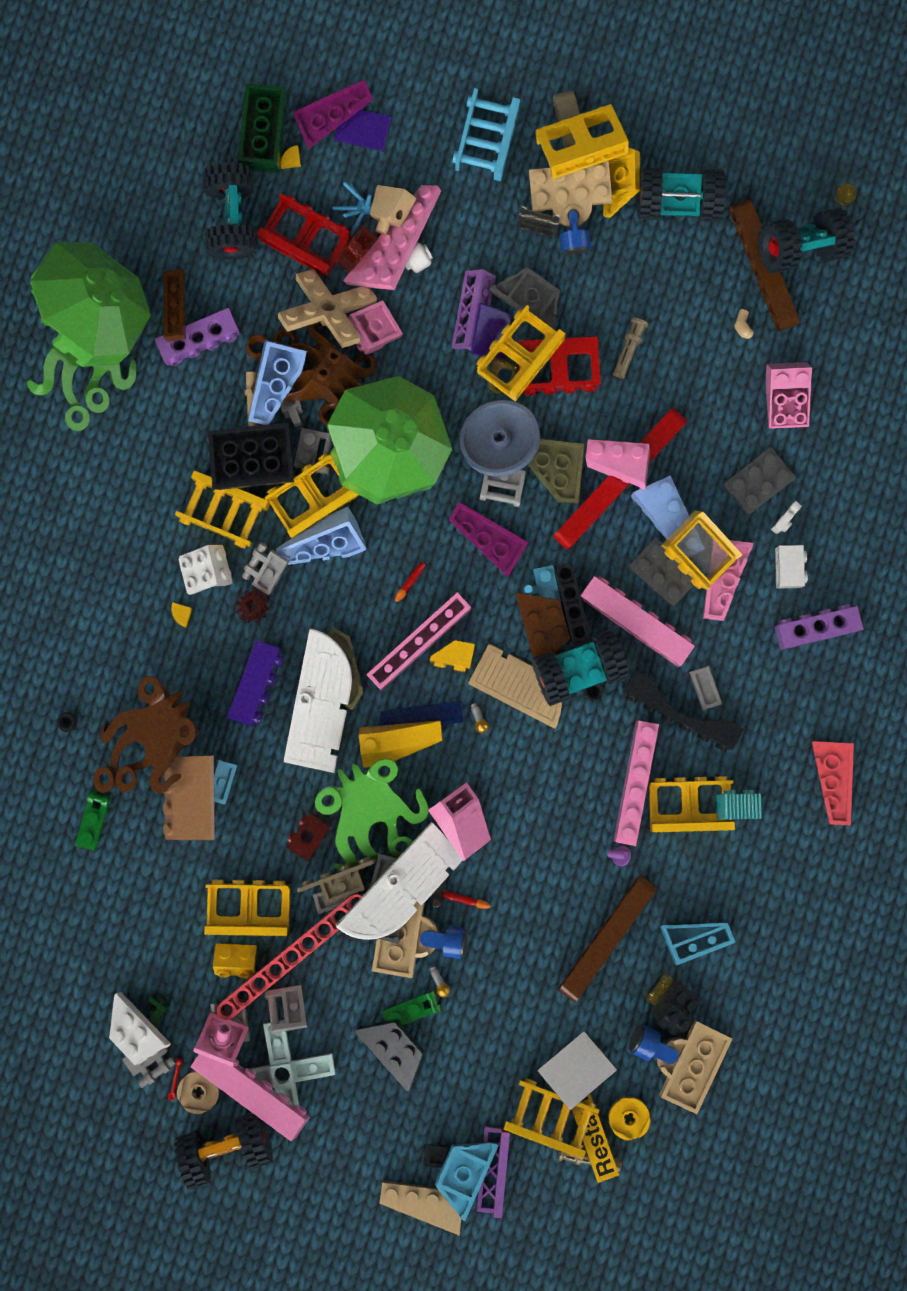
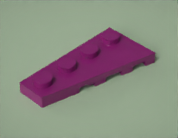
[293,80,373,149]

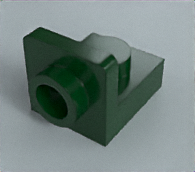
[147,994,170,1027]

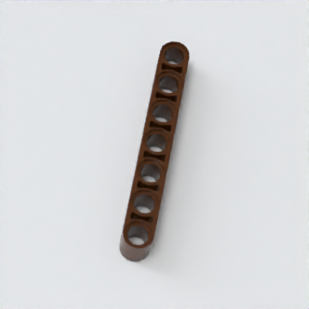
[730,199,799,332]
[558,875,657,1002]

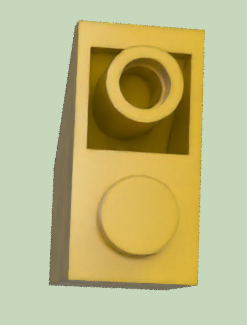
[430,640,475,672]

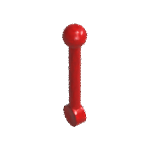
[168,1057,183,1100]

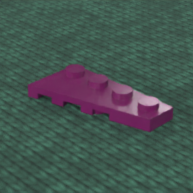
[449,502,528,578]

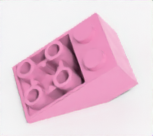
[766,362,812,429]
[428,783,491,861]

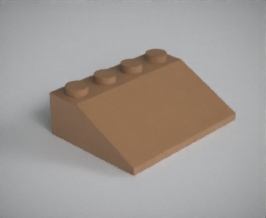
[163,756,215,840]

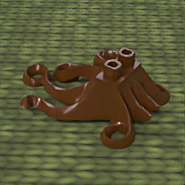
[246,322,377,426]
[93,676,200,793]

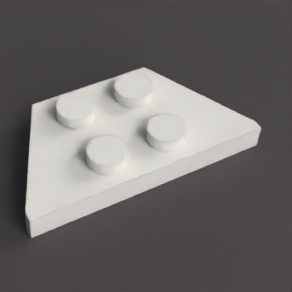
[109,992,171,1065]

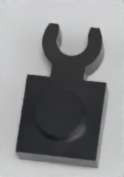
[423,1144,449,1168]

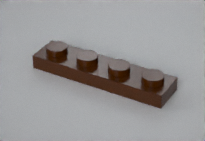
[163,269,186,342]

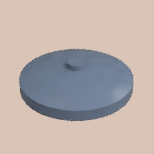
[460,400,540,476]

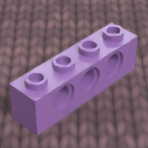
[155,308,241,366]
[775,604,864,650]

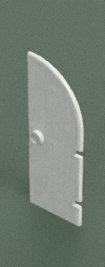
[283,628,352,773]
[336,822,463,939]

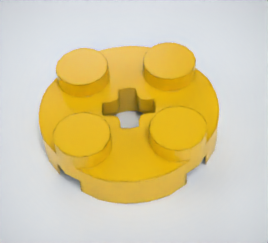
[608,1096,650,1140]

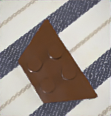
[515,592,570,658]

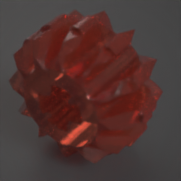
[235,589,270,624]

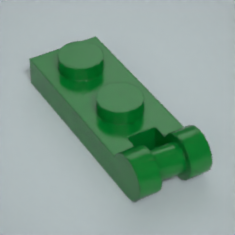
[75,790,111,851]
[382,990,443,1025]

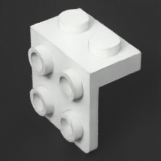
[179,545,233,595]

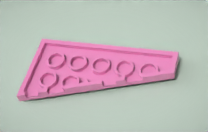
[343,185,441,290]

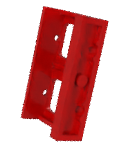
[257,193,351,278]
[517,337,601,396]

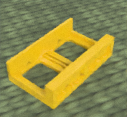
[536,104,628,179]
[477,305,566,402]
[265,453,360,538]
[648,776,735,832]
[204,879,290,936]

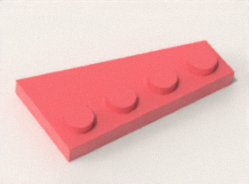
[812,741,854,825]

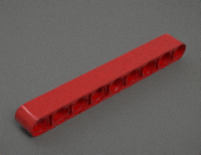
[553,408,688,551]

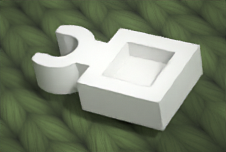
[771,501,802,534]

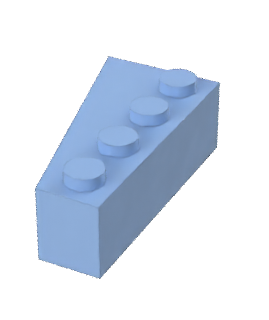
[631,476,704,558]

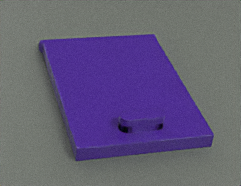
[334,110,392,152]
[471,303,512,363]

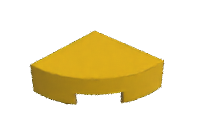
[281,145,301,169]
[171,602,193,628]

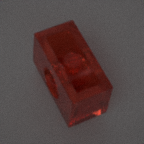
[334,226,378,273]
[287,813,332,862]

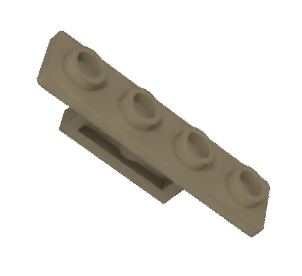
[297,856,377,904]

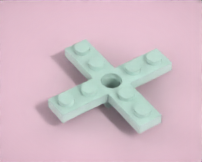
[249,1019,336,1106]

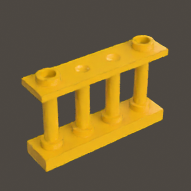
[175,470,271,549]
[504,1078,599,1160]

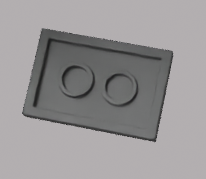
[723,447,796,516]
[628,537,693,608]

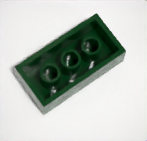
[238,83,288,173]

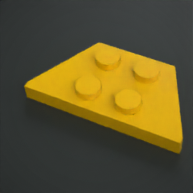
[603,148,640,218]

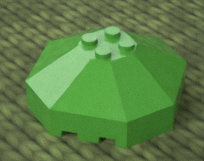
[30,242,151,367]
[327,376,452,504]

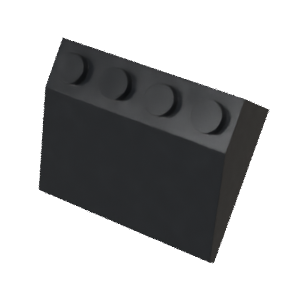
[208,423,294,491]

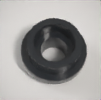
[57,712,78,732]

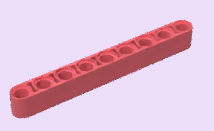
[217,892,363,1020]

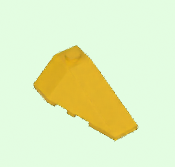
[359,720,442,768]

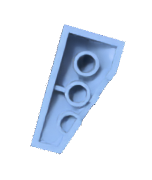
[248,340,307,425]
[276,507,367,565]

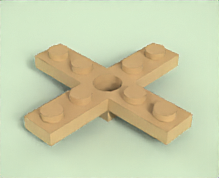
[278,269,377,348]

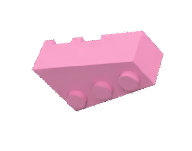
[586,440,650,491]

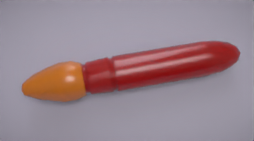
[395,561,426,602]
[441,892,491,909]

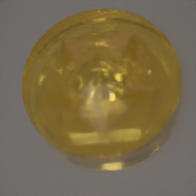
[835,184,857,205]

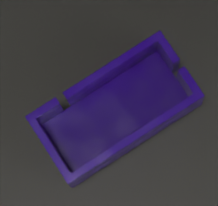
[227,640,285,727]

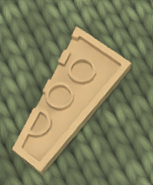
[380,1180,461,1235]

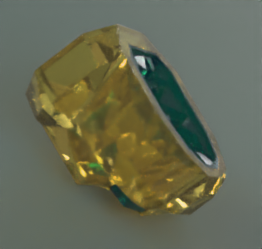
[488,357,516,393]
[645,973,673,1005]

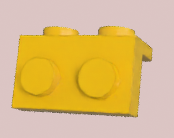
[213,944,257,978]

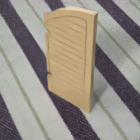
[468,643,562,729]

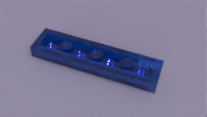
[380,701,463,726]

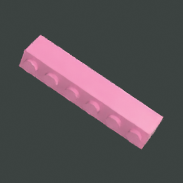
[581,576,695,667]
[366,592,471,691]
[613,721,659,846]
[191,1048,310,1141]

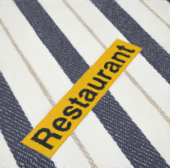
[572,1094,619,1183]

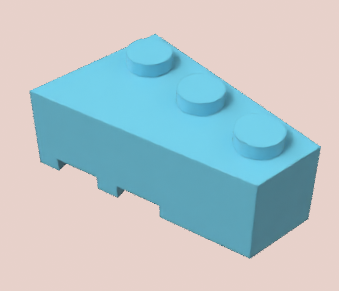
[660,923,736,966]

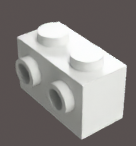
[775,545,808,589]

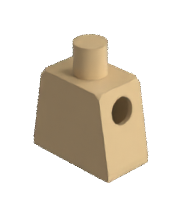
[370,185,416,235]

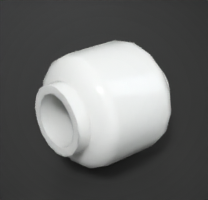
[406,243,433,273]

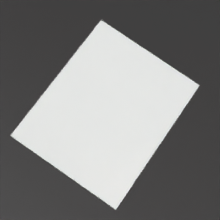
[537,1032,617,1110]

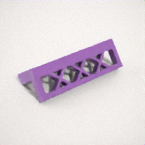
[451,269,496,351]
[477,1126,510,1218]

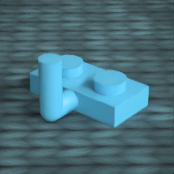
[523,565,561,604]
[214,759,237,804]

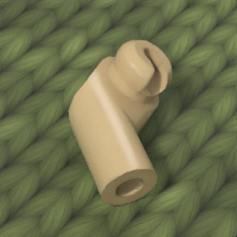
[735,309,754,339]

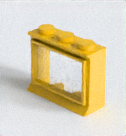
[661,511,742,590]

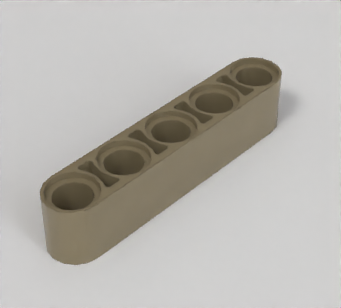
[553,90,579,148]

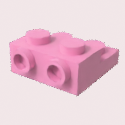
[348,300,403,355]

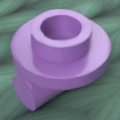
[607,846,631,867]

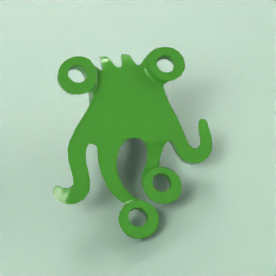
[27,332,136,431]
[315,759,429,870]

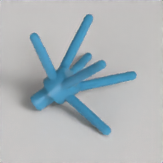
[332,182,372,236]

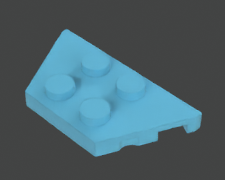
[435,1142,499,1221]

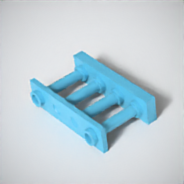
[452,88,520,181]

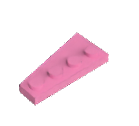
[703,539,754,621]

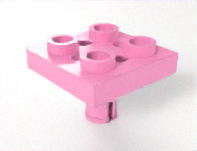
[194,1013,249,1067]

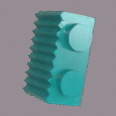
[716,790,762,819]

